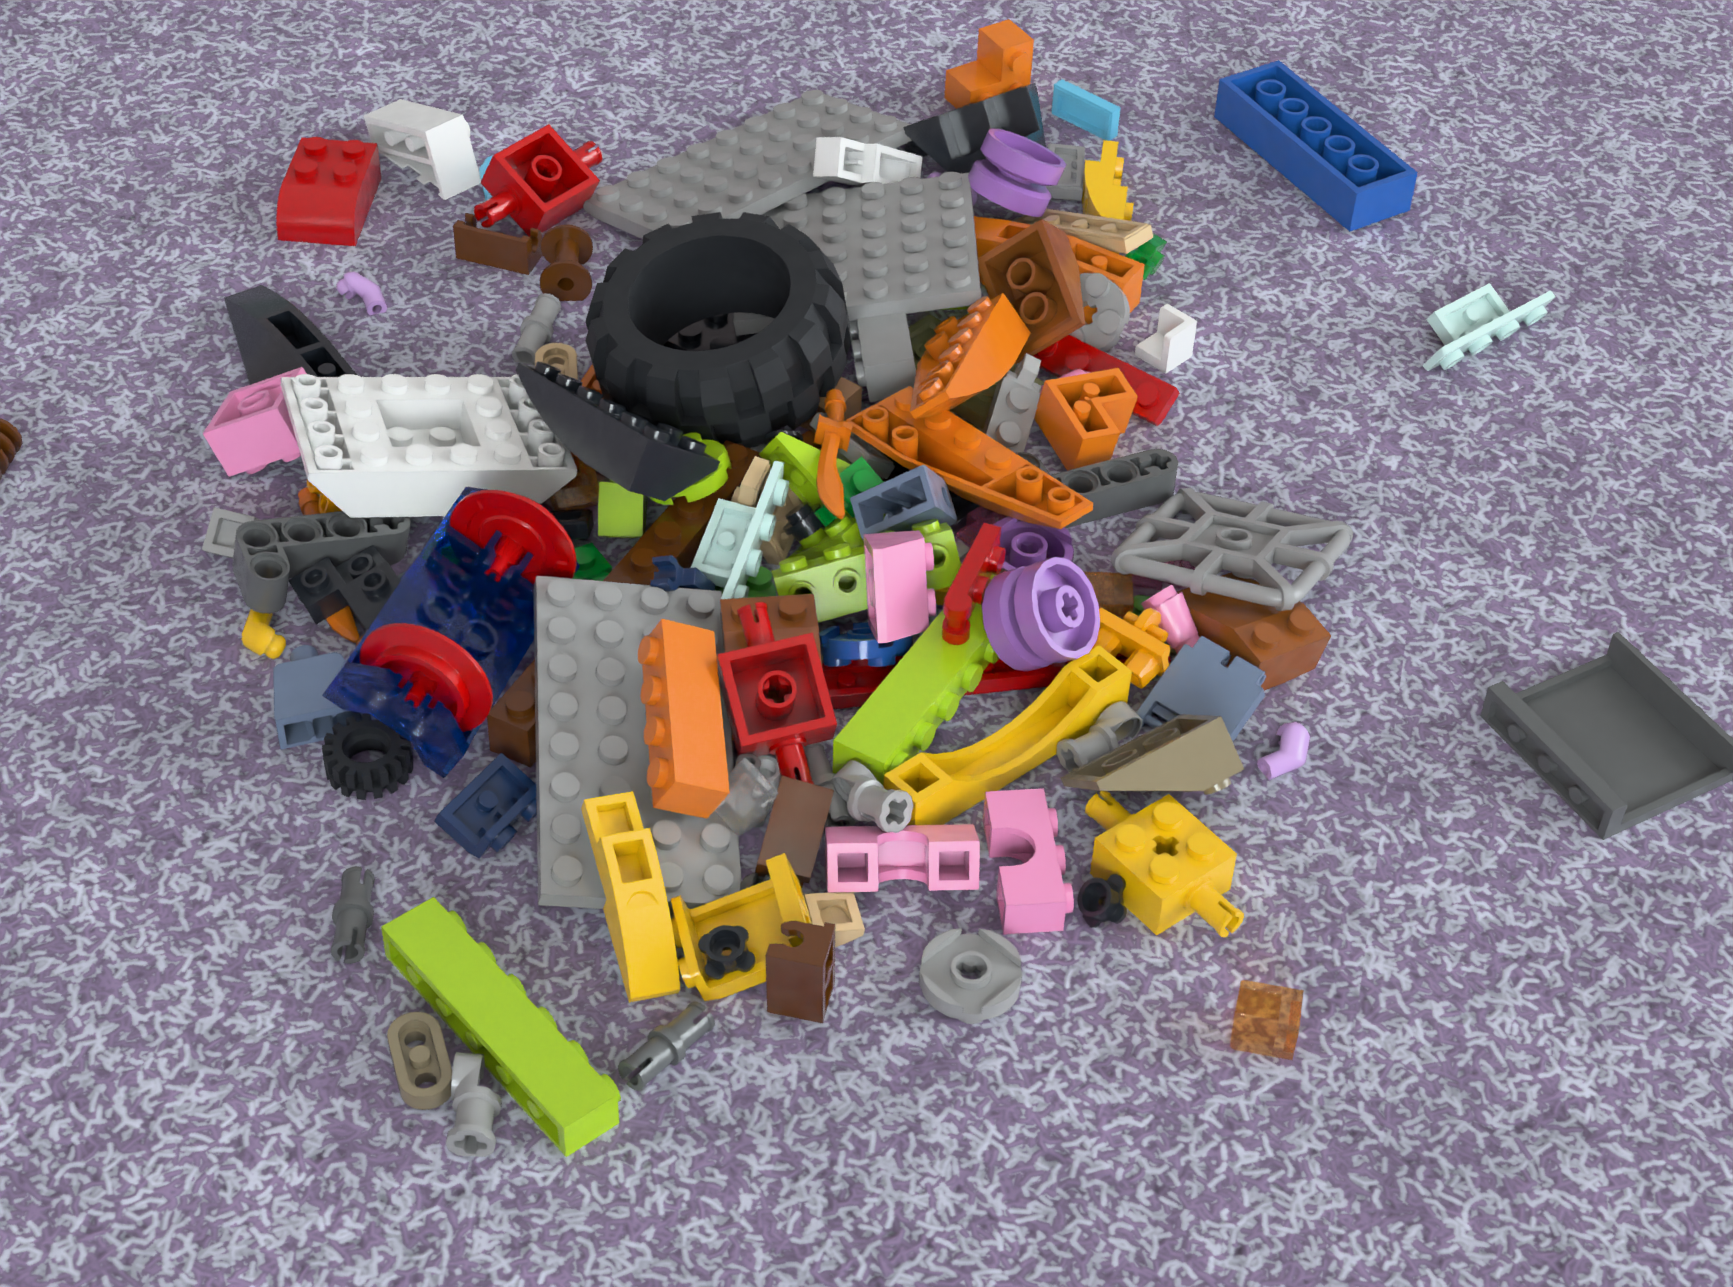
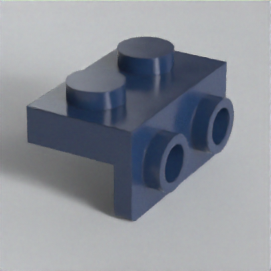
[434,753,537,859]

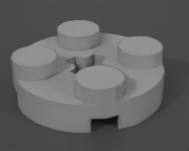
[1069,273,1130,352]
[919,928,1023,1024]

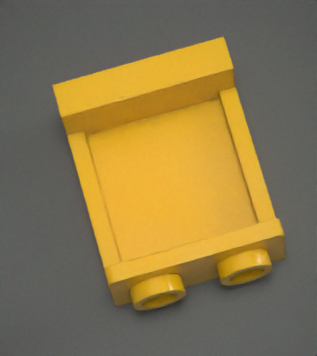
[671,853,812,1001]

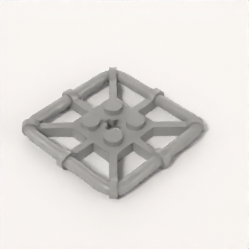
[1111,488,1353,611]

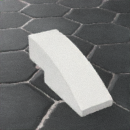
[813,137,922,187]

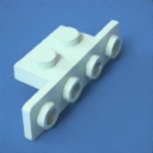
[1423,283,1555,371]
[691,461,789,599]

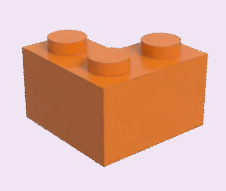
[944,19,1034,109]
[1034,368,1138,471]

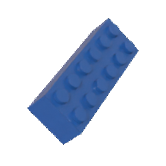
[1214,60,1418,232]

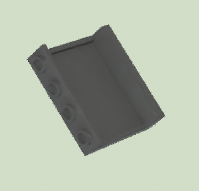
[1480,632,1733,840]

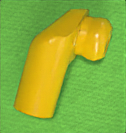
[241,609,286,659]

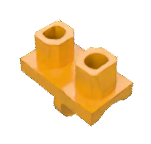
[1092,607,1171,689]

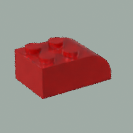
[276,137,382,247]

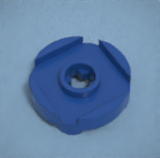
[819,622,913,667]

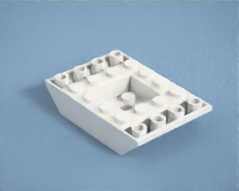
[280,374,577,518]

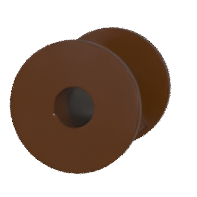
[540,224,593,301]

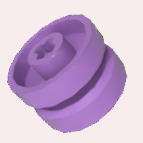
[968,129,1067,217]
[982,557,1100,671]

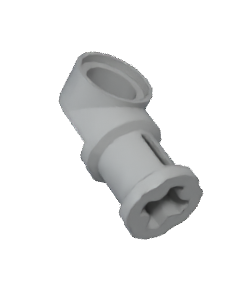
[1057,701,1142,773]
[832,760,914,833]
[446,1052,502,1157]

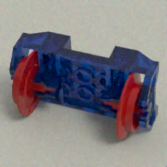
[322,487,580,778]

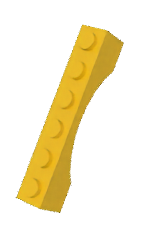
[883,645,1132,825]

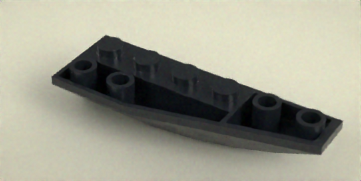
[224,285,358,385]
[516,361,720,501]

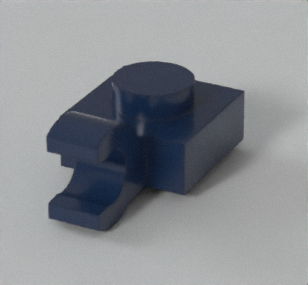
[650,555,715,592]

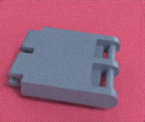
[1136,636,1266,742]

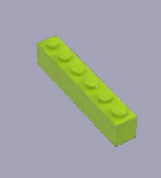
[832,574,1000,785]
[381,897,621,1157]

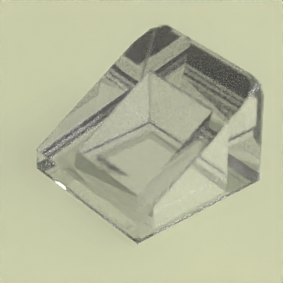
[714,758,778,835]

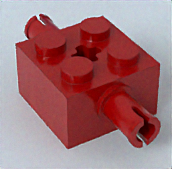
[474,124,602,237]
[717,602,837,785]

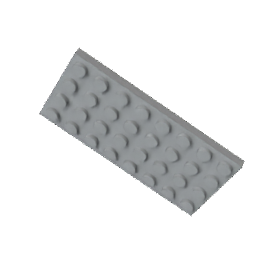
[583,90,912,239]
[534,576,741,913]

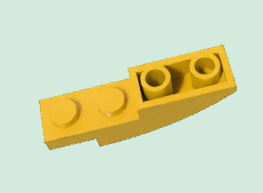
[1082,140,1134,254]
[581,791,680,1003]

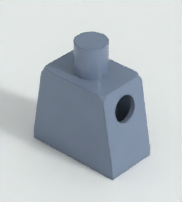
[850,465,957,540]
[273,645,369,750]

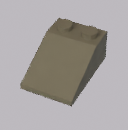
[1061,714,1244,795]

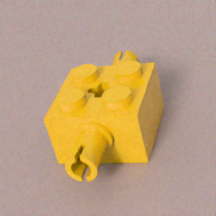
[1085,791,1244,938]

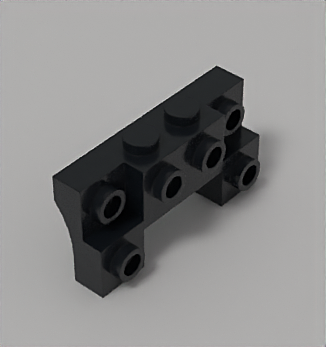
[289,545,438,711]

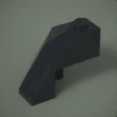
[903,83,1046,174]

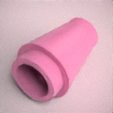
[1141,585,1200,654]

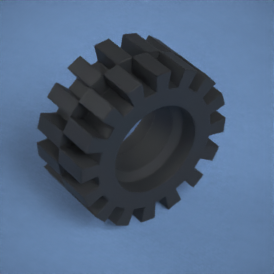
[322,713,413,800]

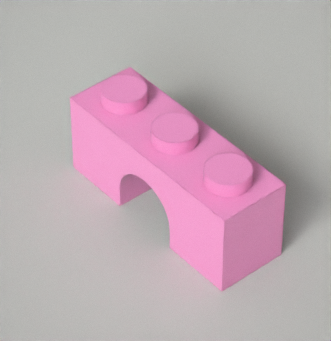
[983,788,1074,935]
[825,824,980,893]

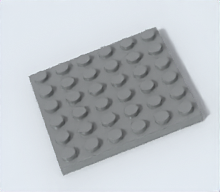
[733,172,982,336]

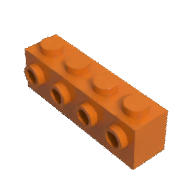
[637,619,730,819]

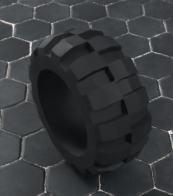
[585,212,852,448]

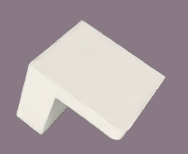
[1135,304,1197,374]

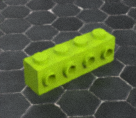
[771,519,961,623]

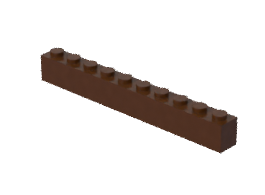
[487,440,762,768]

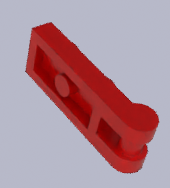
[942,523,1006,645]

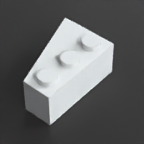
[364,99,481,200]

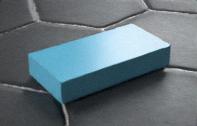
[1051,79,1121,141]

